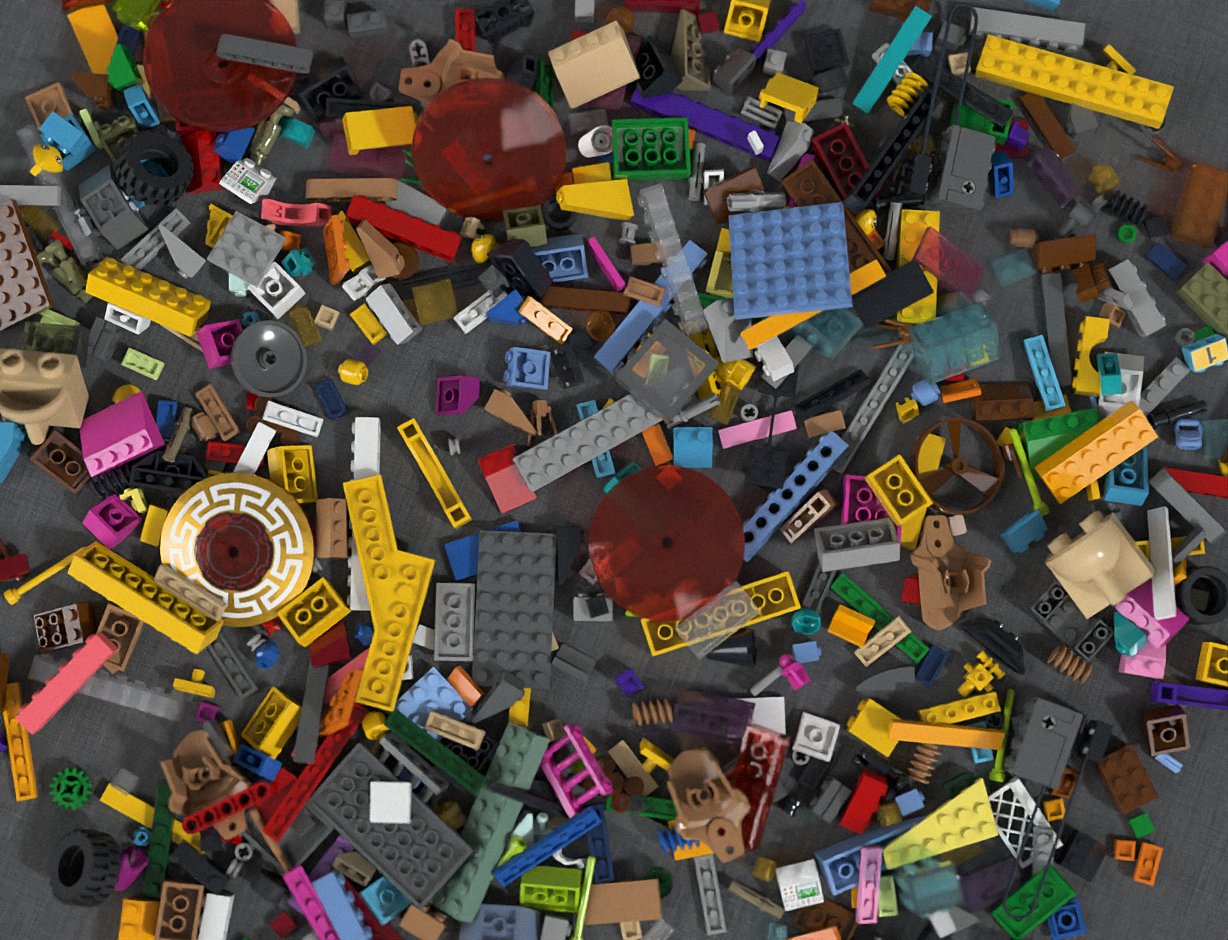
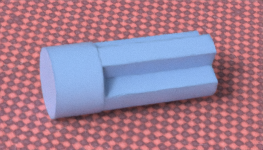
[1153,754,1183,773]

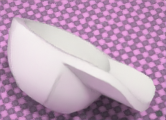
[578,125,612,157]

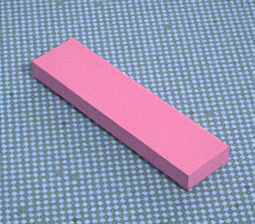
[718,410,797,449]
[856,846,883,924]

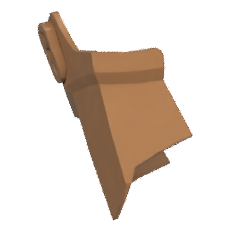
[399,39,507,118]
[910,515,991,631]
[161,729,251,840]
[667,749,750,863]

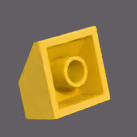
[724,0,771,42]

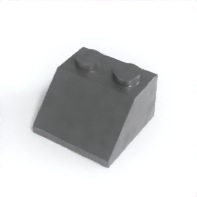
[712,48,757,96]

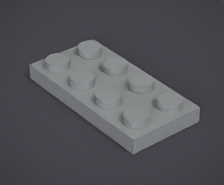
[434,583,475,661]

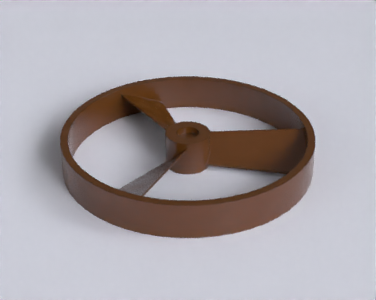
[910,418,1003,515]

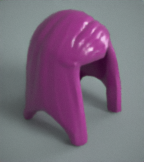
[113,843,149,892]

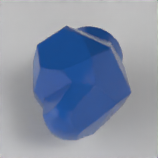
[355,623,375,646]
[255,640,280,669]

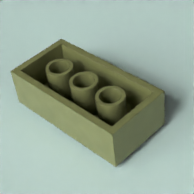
[1175,262,1228,345]

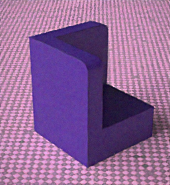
[1004,121,1030,151]
[615,668,644,697]

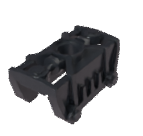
[472,0,535,44]

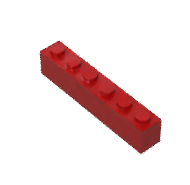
[345,195,462,263]

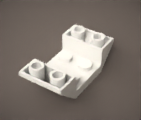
[1098,352,1144,421]

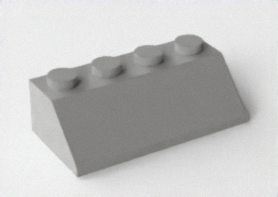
[814,518,900,572]

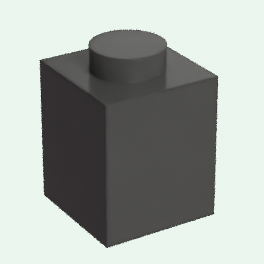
[935,21,966,51]
[478,265,510,298]

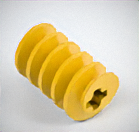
[887,72,927,116]

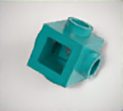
[281,247,317,278]

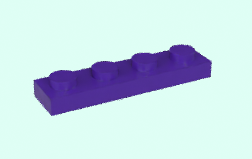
[751,0,808,65]

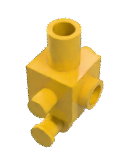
[957,650,1005,698]

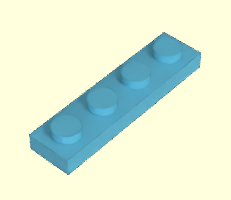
[1023,335,1066,413]
[576,400,615,479]

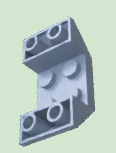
[459,904,540,940]

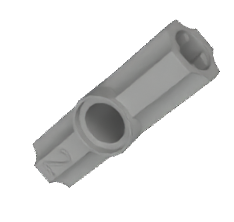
[727,190,786,212]

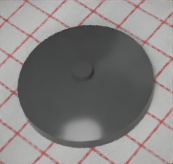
[231,320,307,398]

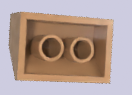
[316,498,350,559]

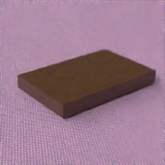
[703,165,765,225]
[791,897,858,940]

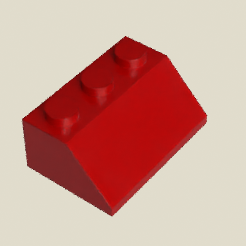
[182,129,226,194]

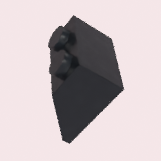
[1055,829,1109,883]

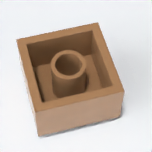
[399,903,449,940]

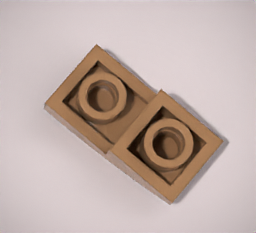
[629,243,672,266]

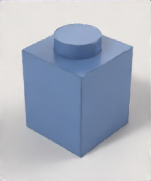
[907,32,933,57]
[791,641,822,663]
[892,787,925,816]

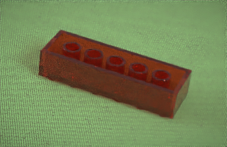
[718,724,791,852]

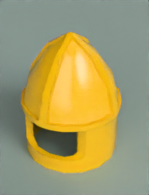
[715,356,756,391]

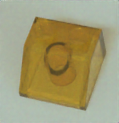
[412,278,458,325]

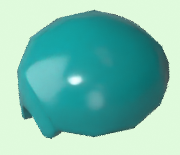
[791,608,821,634]

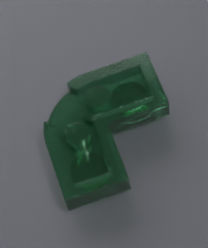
[942,772,994,803]

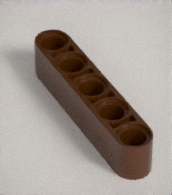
[538,286,632,315]

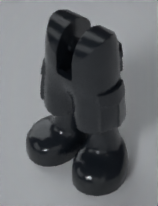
[852,746,910,803]

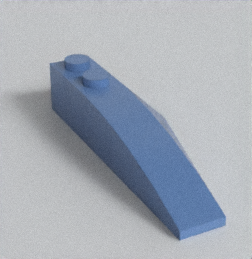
[815,815,928,896]

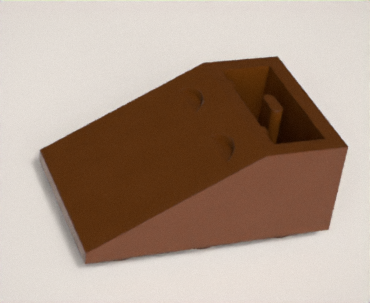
[33,602,98,653]

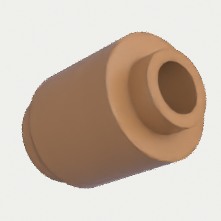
[1009,228,1039,248]
[191,412,217,442]

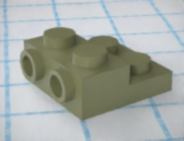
[97,116,141,165]

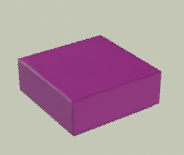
[195,701,220,723]

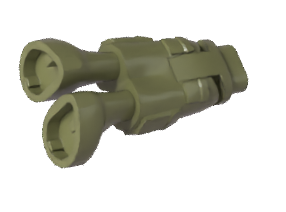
[249,99,294,166]
[36,239,94,303]

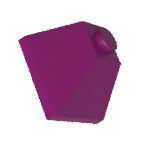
[435,375,480,416]

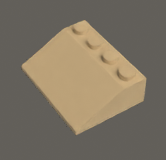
[548,21,640,109]

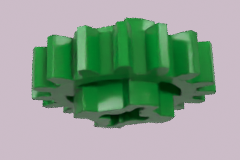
[50,767,94,810]

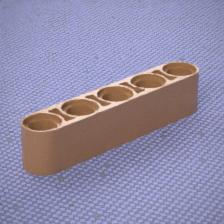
[306,178,398,202]

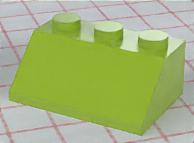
[520,866,582,913]

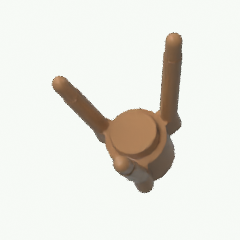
[527,400,558,447]

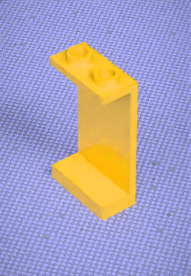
[342,106,421,155]

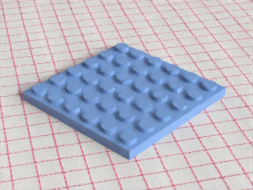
[728,202,852,320]

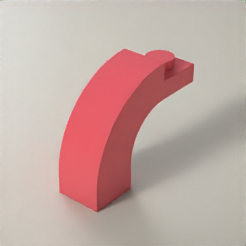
[261,199,332,227]

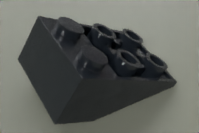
[433,721,498,792]

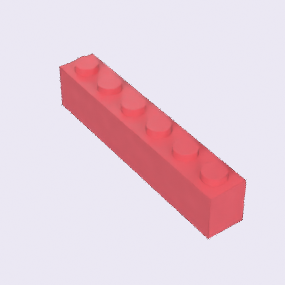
[15,632,119,735]

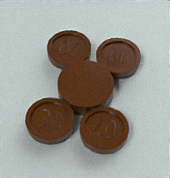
[246,396,305,446]
[583,757,644,813]

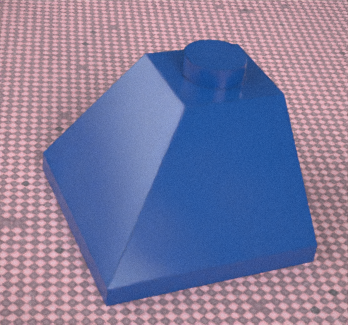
[486,289,528,326]

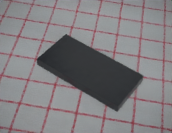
[852,259,934,329]

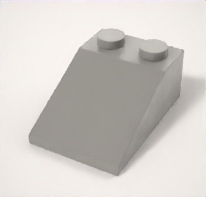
[703,298,753,363]

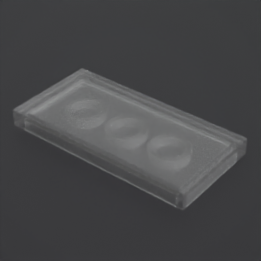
[675,581,761,660]

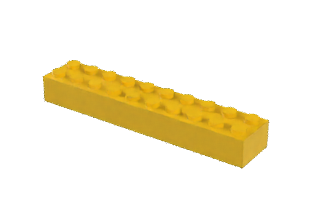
[975,35,1174,129]

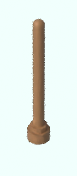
[250,808,292,872]

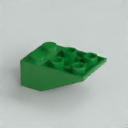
[949,98,1015,145]

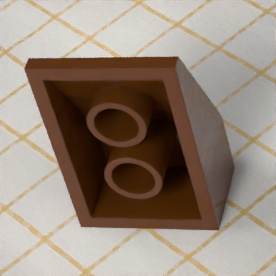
[27,426,91,495]

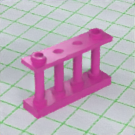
[540,724,614,818]

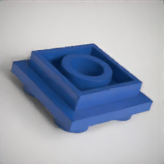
[1047,898,1087,940]

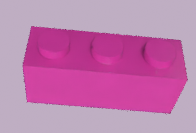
[1114,579,1190,649]

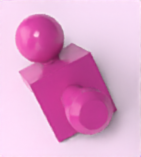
[779,654,811,691]

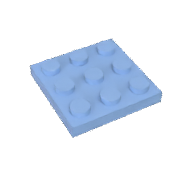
[394,667,473,741]

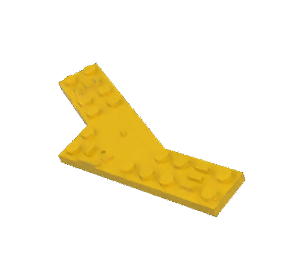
[343,474,435,712]

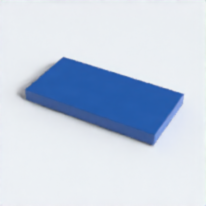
[444,520,521,581]

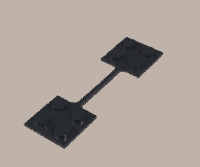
[744,361,800,489]

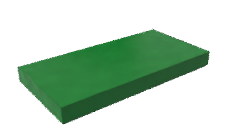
[990,864,1077,940]

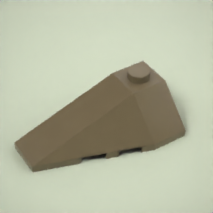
[671,10,711,91]

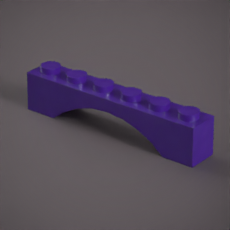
[1149,681,1228,710]

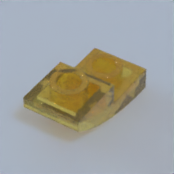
[21,206,60,241]

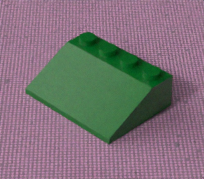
[612,118,691,181]
[1017,407,1101,480]

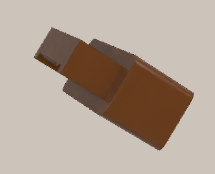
[1070,263,1111,303]

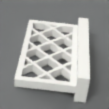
[988,776,1063,869]

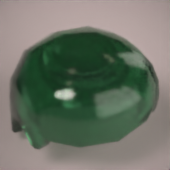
[645,867,674,899]

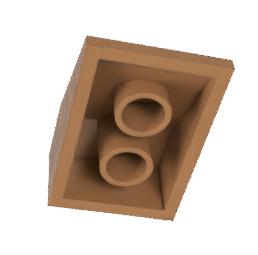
[96,601,146,672]

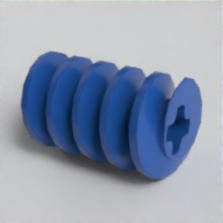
[658,826,700,853]

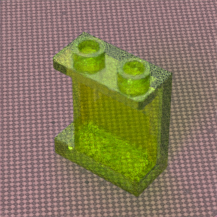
[112,0,169,32]

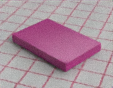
[588,237,626,293]

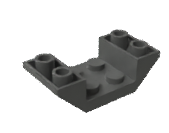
[79,165,149,250]
[1030,580,1115,661]

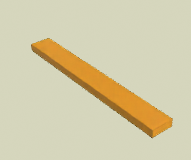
[740,259,886,351]

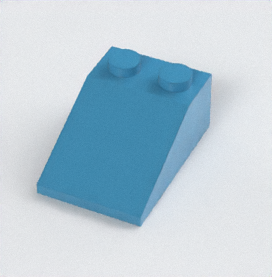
[0,422,28,483]
[1103,446,1149,506]

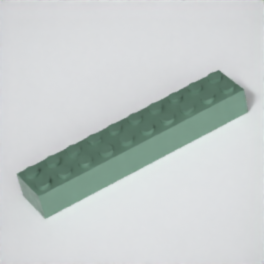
[432,722,550,923]

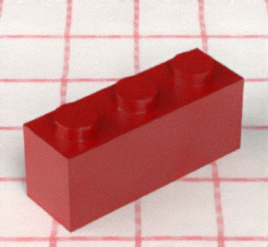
[840,768,888,835]

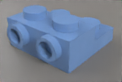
[504,347,550,390]

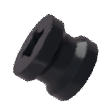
[778,794,803,818]

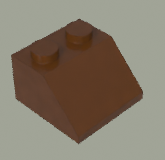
[70,72,118,110]
[1140,704,1190,756]

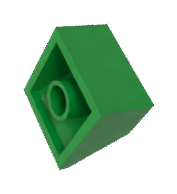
[107,44,145,92]

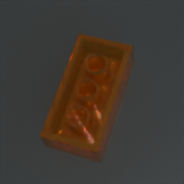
[1169,162,1228,249]

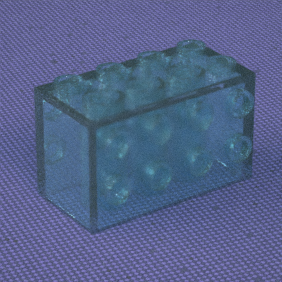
[909,302,1001,385]
[792,308,863,360]
[893,855,964,918]

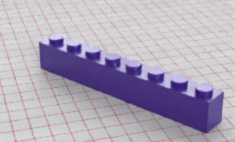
[631,87,779,162]

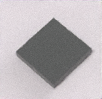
[203,720,235,758]

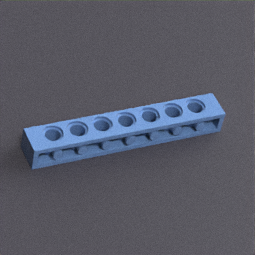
[728,430,850,562]

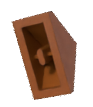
[1051,767,1083,799]

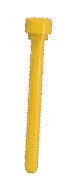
[3,546,86,605]

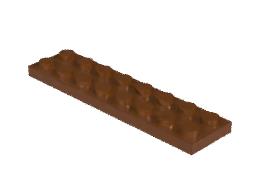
[781,160,892,275]

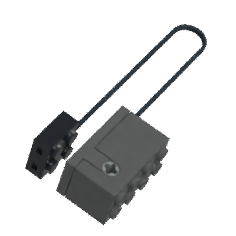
[896,3,996,217]
[1002,698,1114,920]

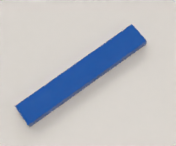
[492,806,602,887]

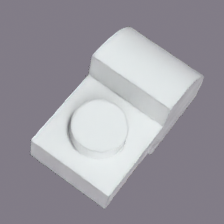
[342,264,385,301]

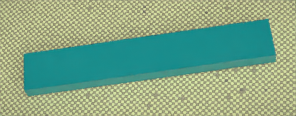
[852,6,932,114]

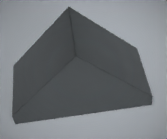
[936,290,976,323]

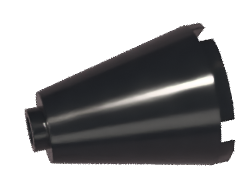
[703,628,757,667]

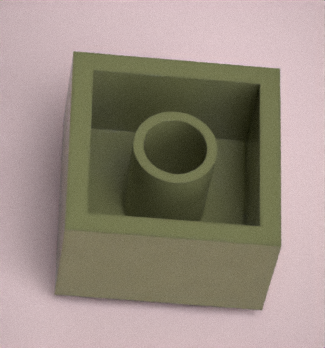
[503,205,547,247]

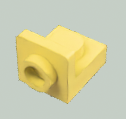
[120,487,149,514]

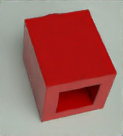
[900,575,921,605]

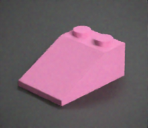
[1118,639,1166,679]

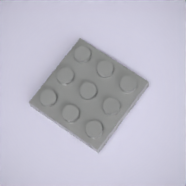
[207,211,286,288]

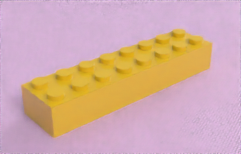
[68,541,224,654]
[641,571,801,657]

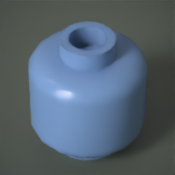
[911,378,941,406]

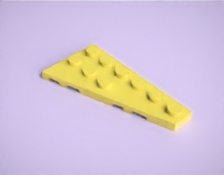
[882,778,999,869]

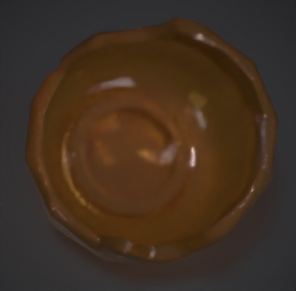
[606,6,635,34]
[585,310,616,341]

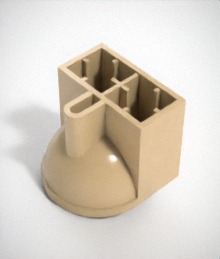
[0,348,89,445]
[1045,510,1155,619]

